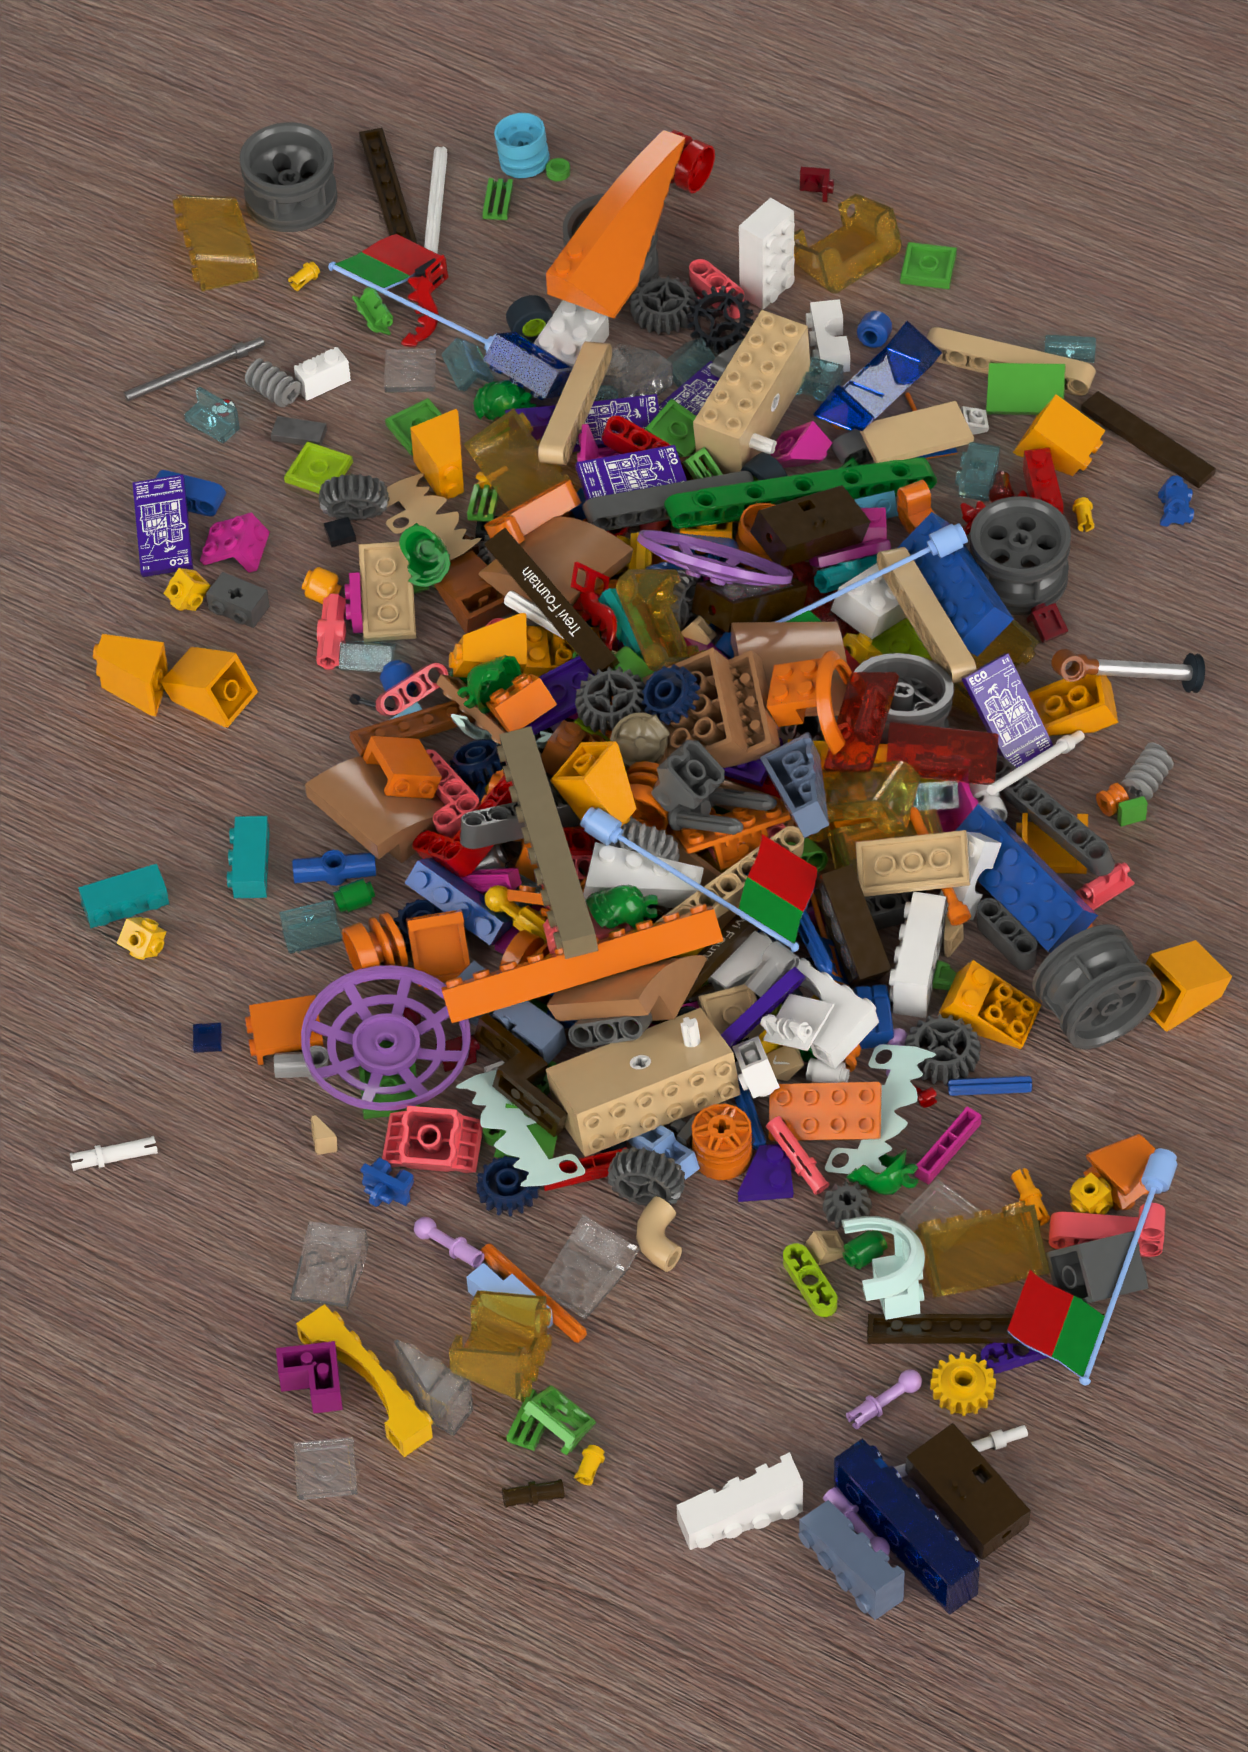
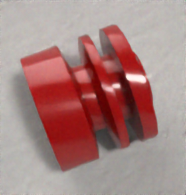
[670,130,715,193]

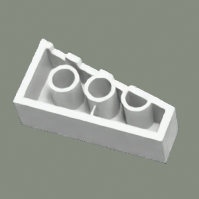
[583,842,704,908]
[677,1452,803,1550]

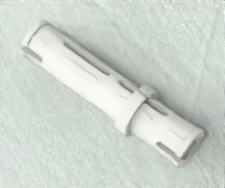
[70,1136,158,1171]

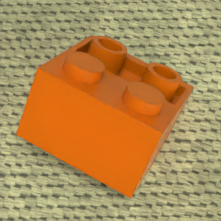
[486,673,557,732]

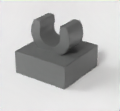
[670,1116,695,1150]

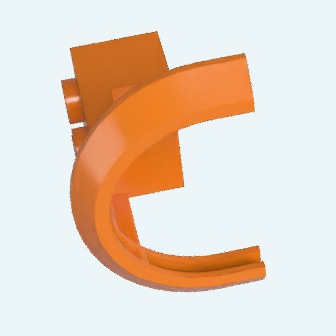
[767,651,856,755]

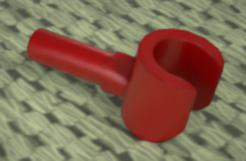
[913,1085,937,1108]

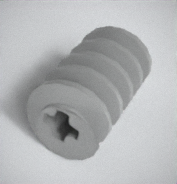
[245,358,302,407]
[1120,742,1174,800]

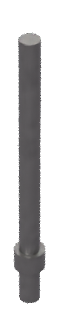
[124,336,265,401]

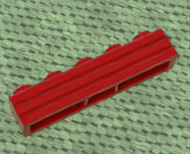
[543,1147,627,1191]

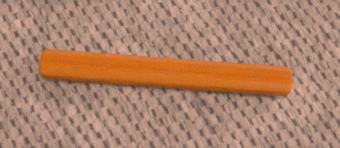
[480,1243,587,1343]

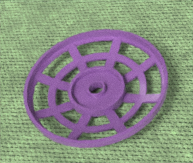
[637,530,793,586]
[301,965,471,1111]

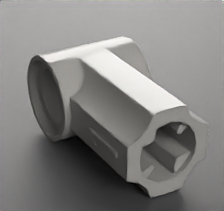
[745,941,800,997]
[274,1045,330,1082]

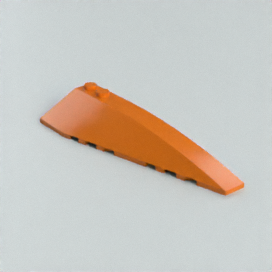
[546,130,685,318]

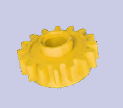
[930,1352,996,1416]

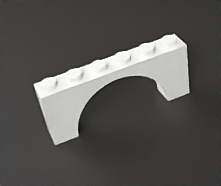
[708,931,879,1069]

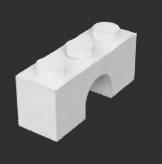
[806,299,850,374]
[940,832,1002,920]

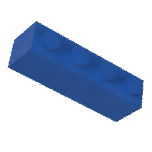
[405,858,513,946]

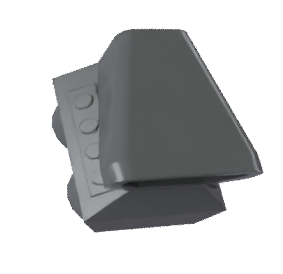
[651,740,725,812]

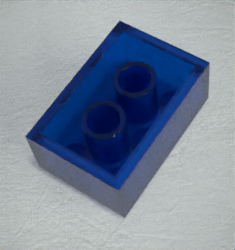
[483,332,573,400]

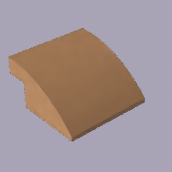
[479,516,633,606]
[730,622,852,716]
[642,648,780,768]
[305,756,445,863]
[547,955,707,1022]

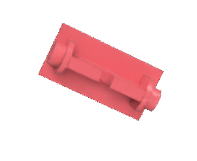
[1075,862,1135,910]

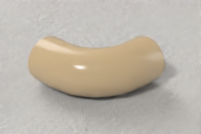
[636,1196,682,1272]

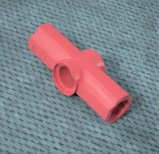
[316,594,347,669]

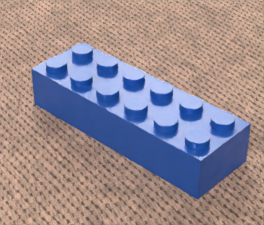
[897,512,1014,657]
[956,804,1098,953]

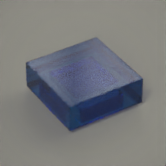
[193,1023,222,1053]

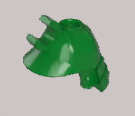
[473,380,536,420]
[399,523,451,587]
[457,655,521,714]
[586,885,658,929]
[845,1148,919,1195]

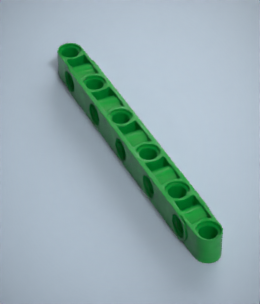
[664,457,937,529]

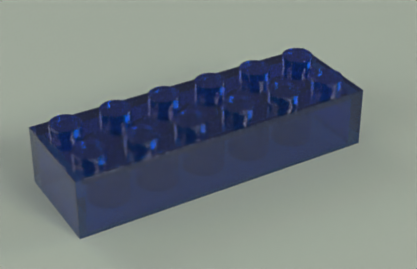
[834,1438,980,1615]

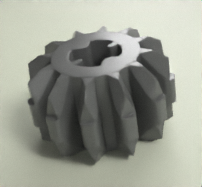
[823,1181,872,1229]

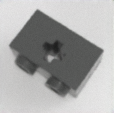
[206,572,270,628]

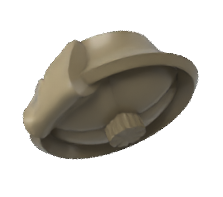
[610,713,670,768]

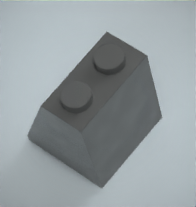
[1045,1231,1149,1303]

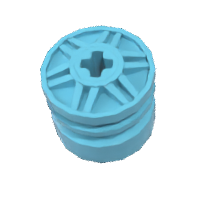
[494,113,550,178]

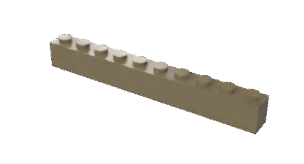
[496,726,598,959]

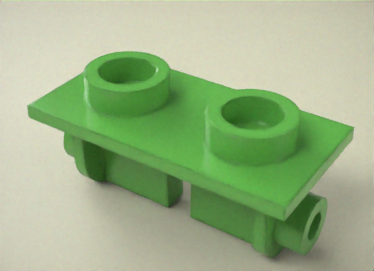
[352,287,393,335]

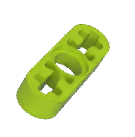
[783,1243,838,1317]

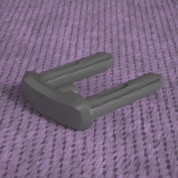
[668,787,777,835]

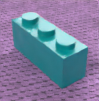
[227,816,270,898]
[78,863,169,928]

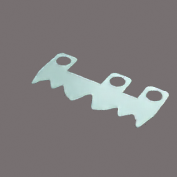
[825,1044,936,1174]
[456,1070,585,1187]

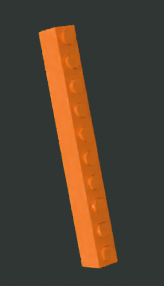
[441,903,723,1023]

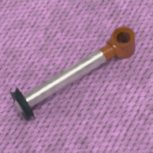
[1051,649,1205,693]

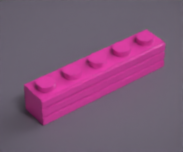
[457,868,522,893]
[914,1106,982,1185]

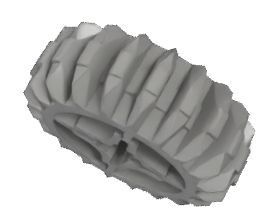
[609,822,680,862]

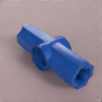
[292,850,376,886]

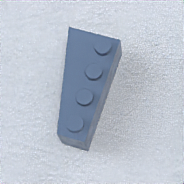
[760,732,829,838]
[457,961,567,1064]
[798,1500,905,1620]

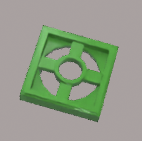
[520,1385,596,1456]

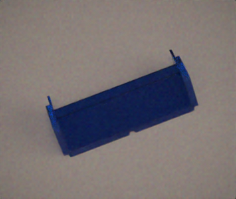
[813,320,942,431]

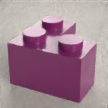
[276,1341,343,1414]

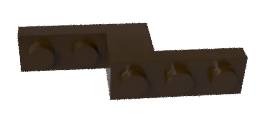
[474,1013,568,1137]

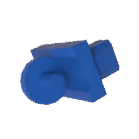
[360,1158,414,1207]

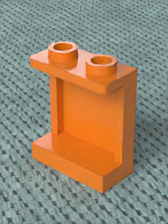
[363,736,442,799]
[406,909,470,990]
[245,995,324,1065]

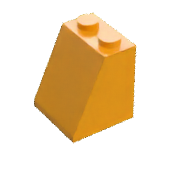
[1013,394,1105,477]
[410,409,464,499]
[449,613,527,678]
[93,634,169,716]
[161,647,258,728]
[550,741,636,827]
[1146,940,1232,1031]

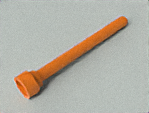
[908,807,971,926]

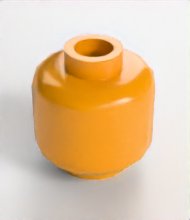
[301,567,342,604]

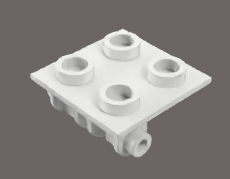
[761,994,834,1051]

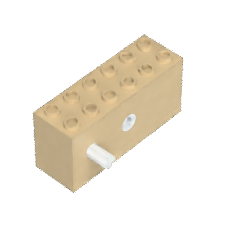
[693,310,811,474]
[546,1008,741,1157]

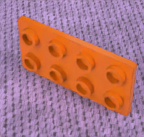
[674,797,792,870]
[768,1082,882,1141]

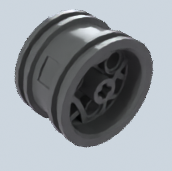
[847,653,954,747]

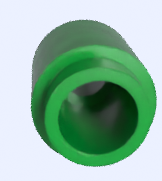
[333,878,376,913]
[843,1230,888,1269]

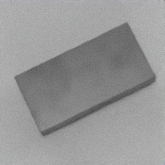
[271,416,327,446]

